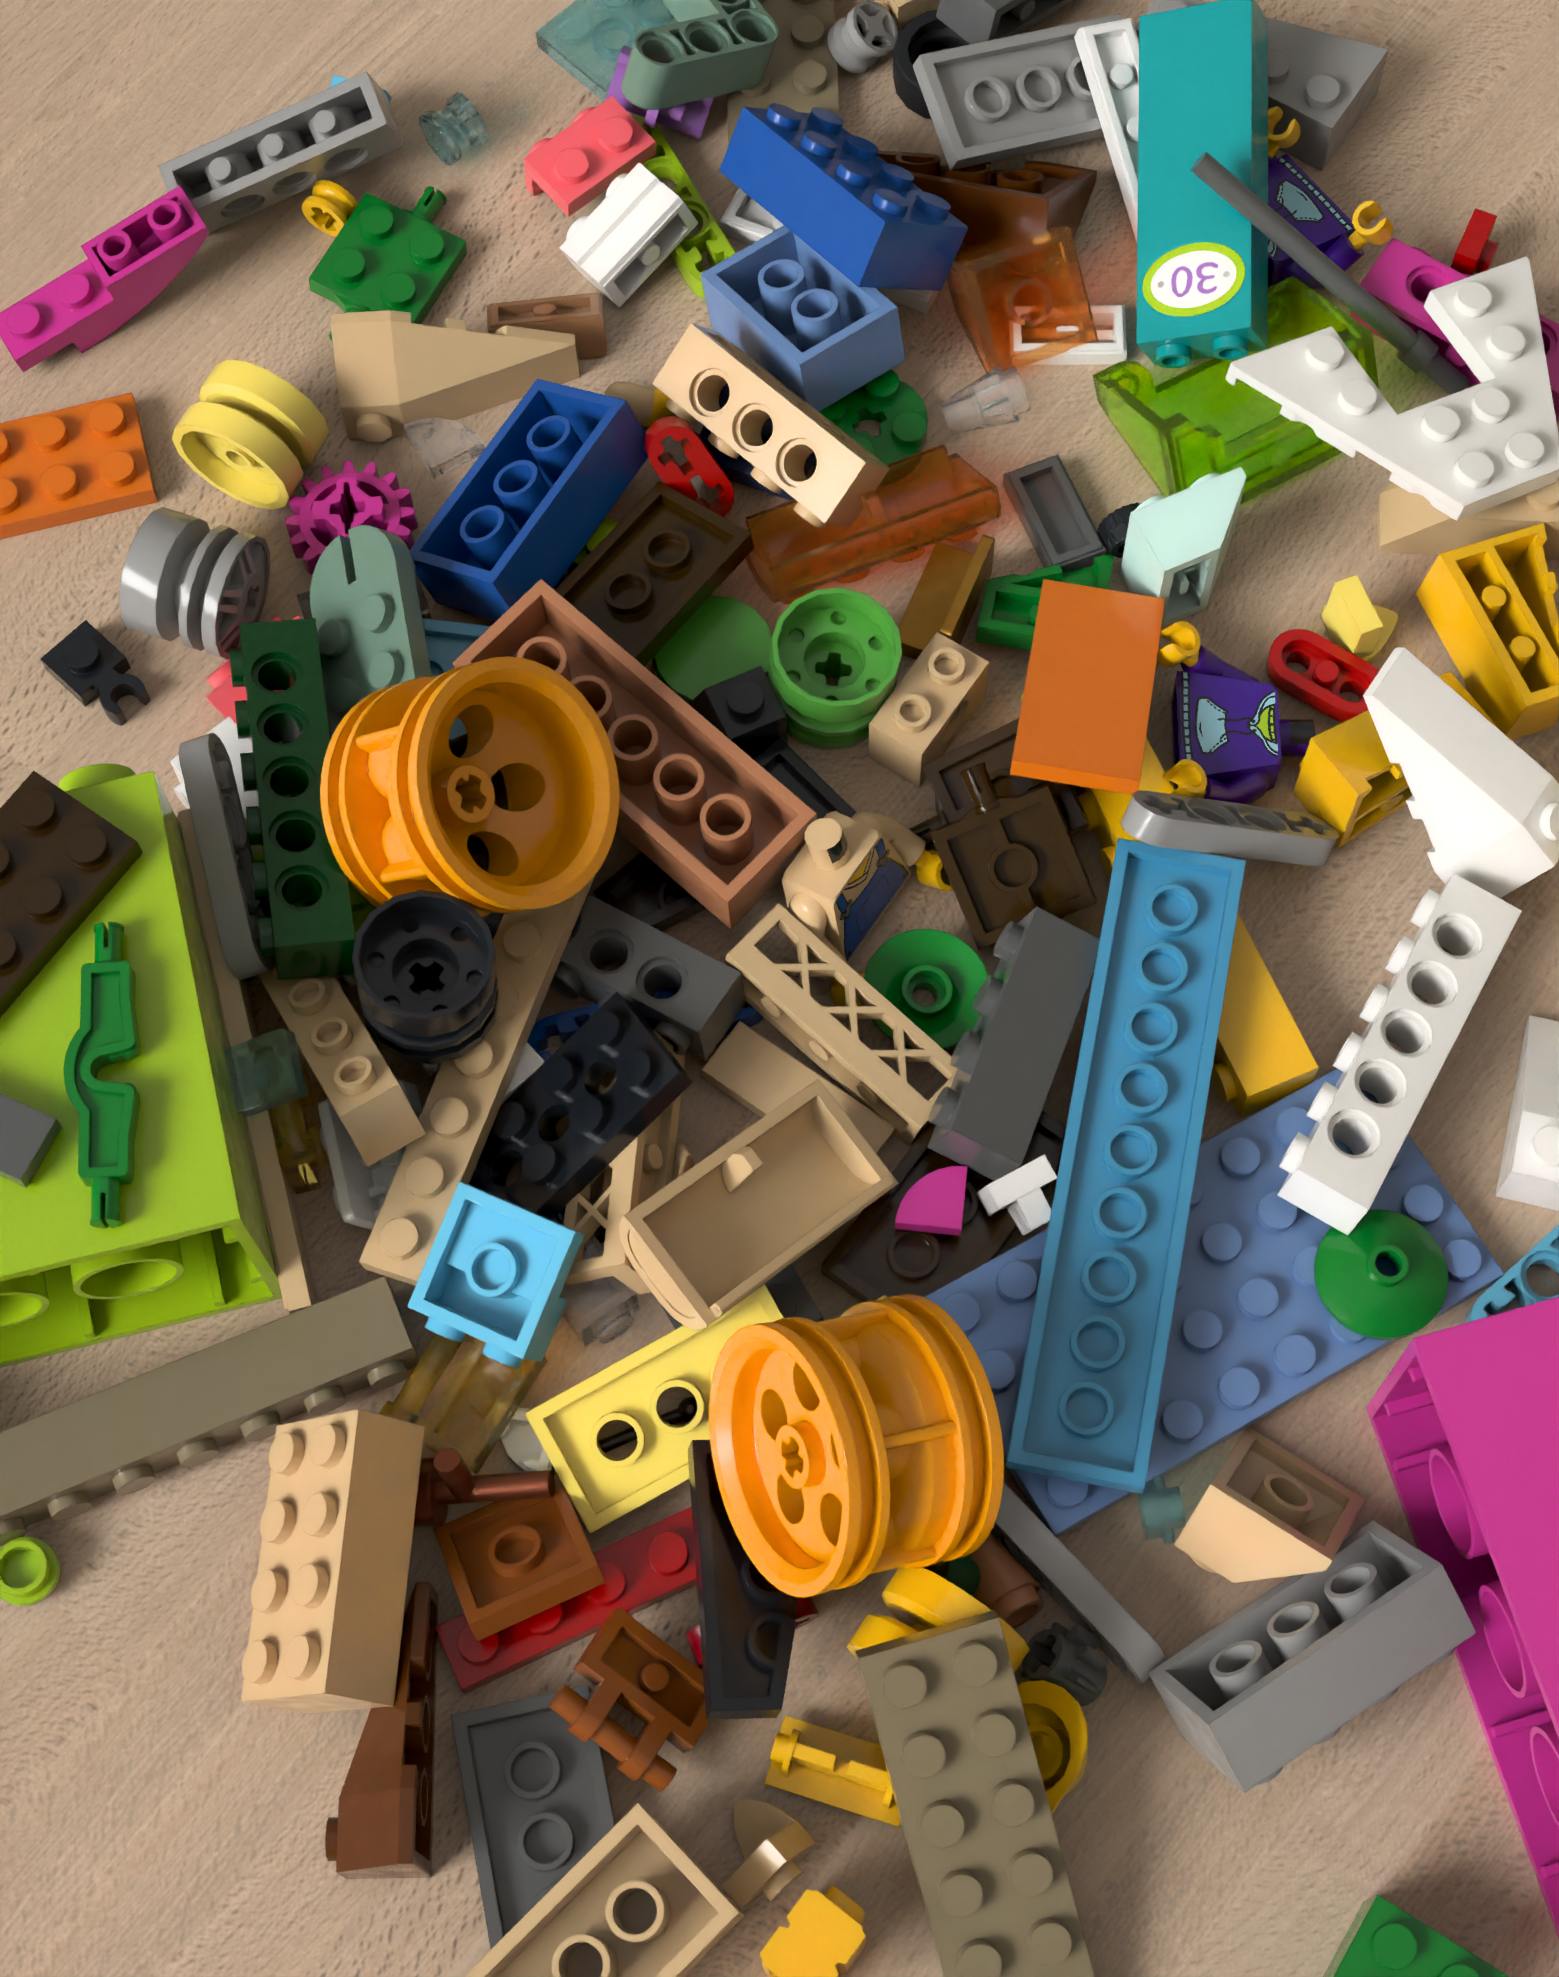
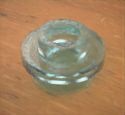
[1136,1475,1186,1545]

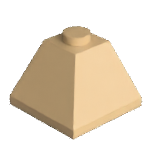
[1174,1427,1365,1583]

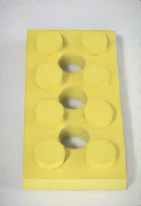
[524,1284,784,1534]

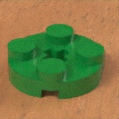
[820,369,928,485]

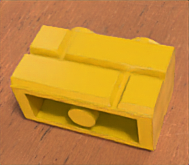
[759,1885,866,1977]

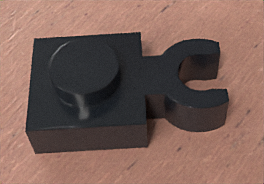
[41,620,151,726]

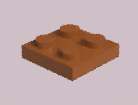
[433,1473,606,1642]

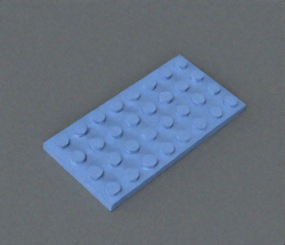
[924,1069,1505,1538]

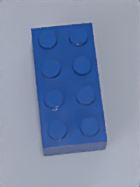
[719,103,968,291]
[409,379,648,621]

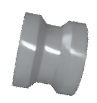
[827,0,898,74]

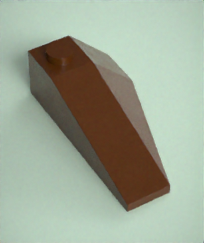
[877,150,1097,273]

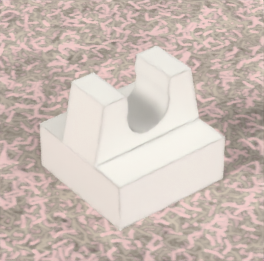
[976,1154,1057,1236]

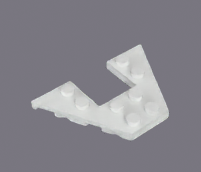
[1225,256,1559,521]

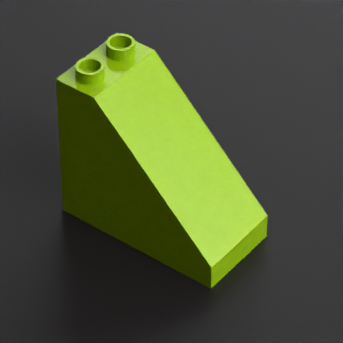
[0,763,282,1368]

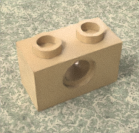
[868,632,989,788]

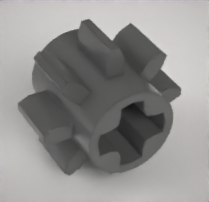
[1021,1622,1109,1707]

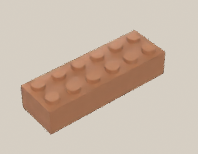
[452,579,817,930]

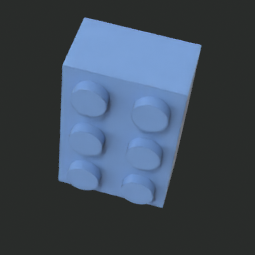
[700,225,905,412]

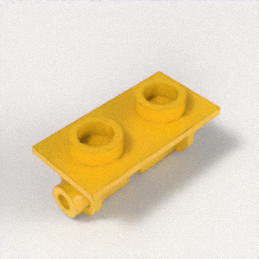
[764,1715,901,1828]

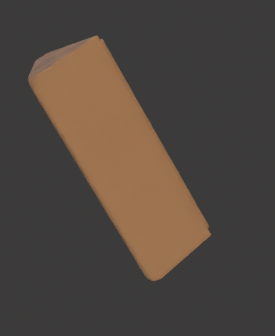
[487,292,607,360]

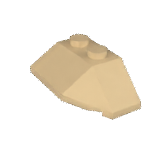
[1378,478,1559,560]

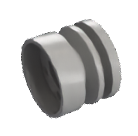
[119,507,270,659]

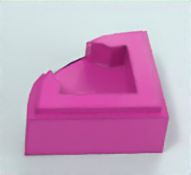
[895,1166,968,1236]

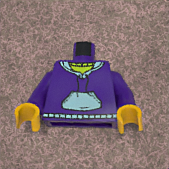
[1268,106,1393,296]
[1157,621,1315,805]

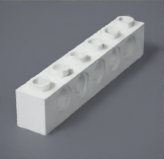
[1277,873,1522,1235]

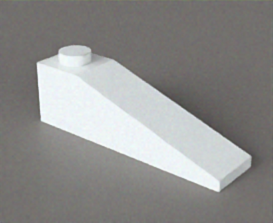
[1363,647,1559,898]

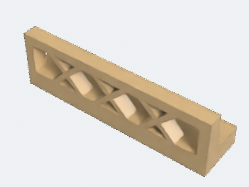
[724,903,957,1147]
[564,1029,685,1295]

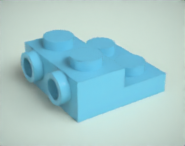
[407,1182,585,1368]

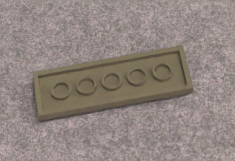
[855,1610,1095,1977]

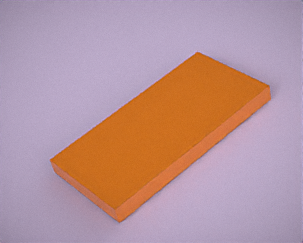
[1010,579,1165,795]

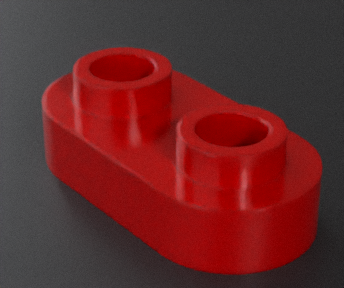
[1266,629,1379,723]

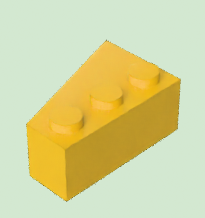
[1415,523,1559,740]
[1293,671,1497,849]

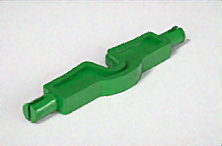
[64,922,140,1228]

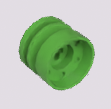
[767,587,902,749]

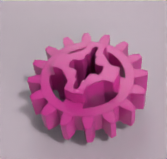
[285,460,418,575]

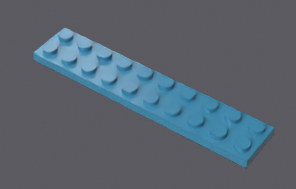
[1005,838,1246,1494]

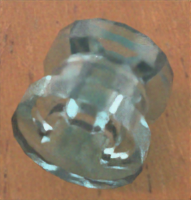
[419,92,489,166]

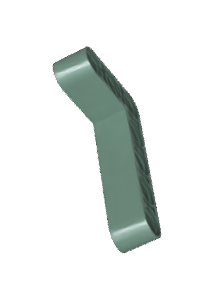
[621,0,778,110]

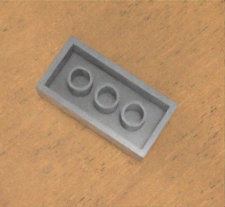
[1148,1520,1476,1793]

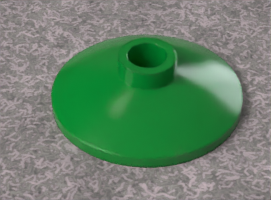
[864,929,988,1050]
[1314,1209,1448,1340]

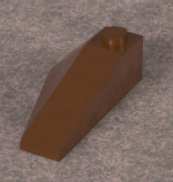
[325,1582,439,1879]

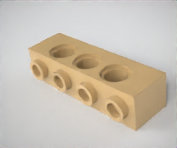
[652,323,890,529]
[258,965,426,1167]

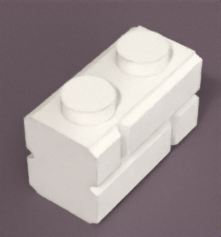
[559,162,698,308]

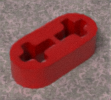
[644,416,734,517]

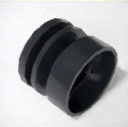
[352,890,499,1065]

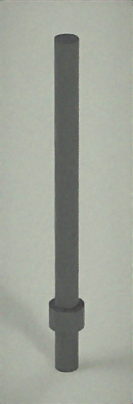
[1190,152,1469,395]

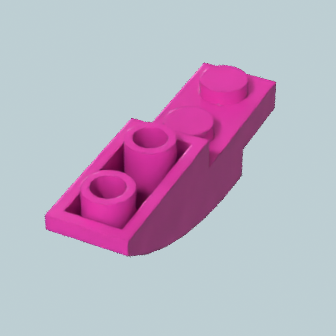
[0,185,210,372]

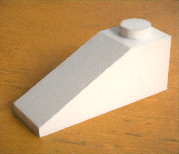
[1495,1015,1559,1211]

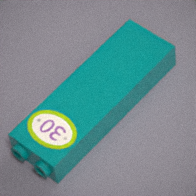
[1136,0,1268,369]

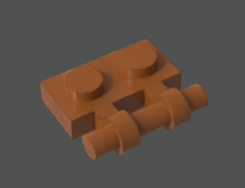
[548,1607,711,1792]

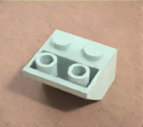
[1120,467,1247,628]

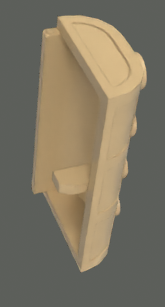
[618,1078,899,1330]

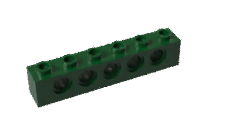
[229,618,355,980]

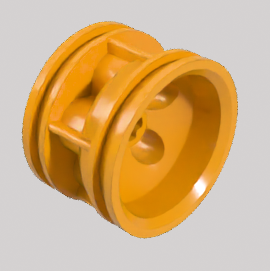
[320,656,620,917]
[709,1294,1004,1598]

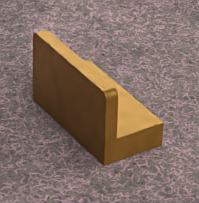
[898,534,995,660]

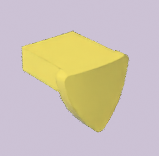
[1321,575,1398,663]

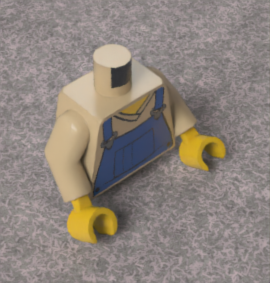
[782,811,953,1006]

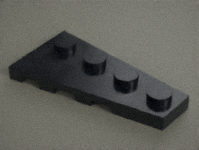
[594,738,857,931]
[688,1440,798,1720]

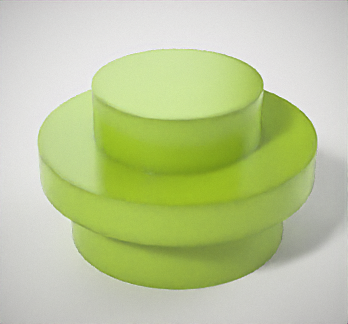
[0,1537,60,1607]

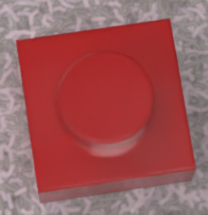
[1450,208,1499,276]

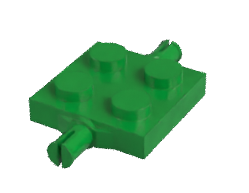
[309,186,467,342]

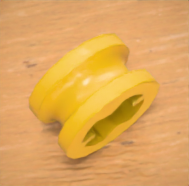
[301,180,359,237]

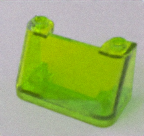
[1092,276,1379,504]

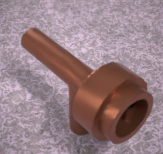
[414,1447,555,1528]

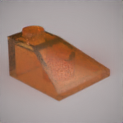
[947,225,1098,378]

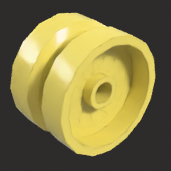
[172,359,329,510]

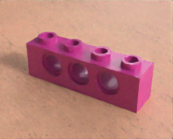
[1349,238,1559,423]

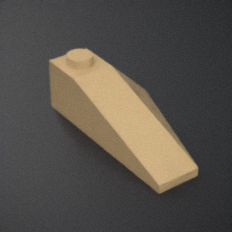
[331,310,580,442]

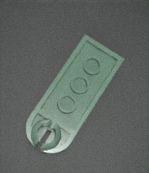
[310,525,432,738]

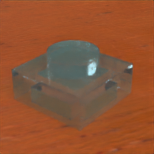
[224,1028,308,1116]

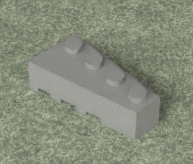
[1135,0,1388,171]

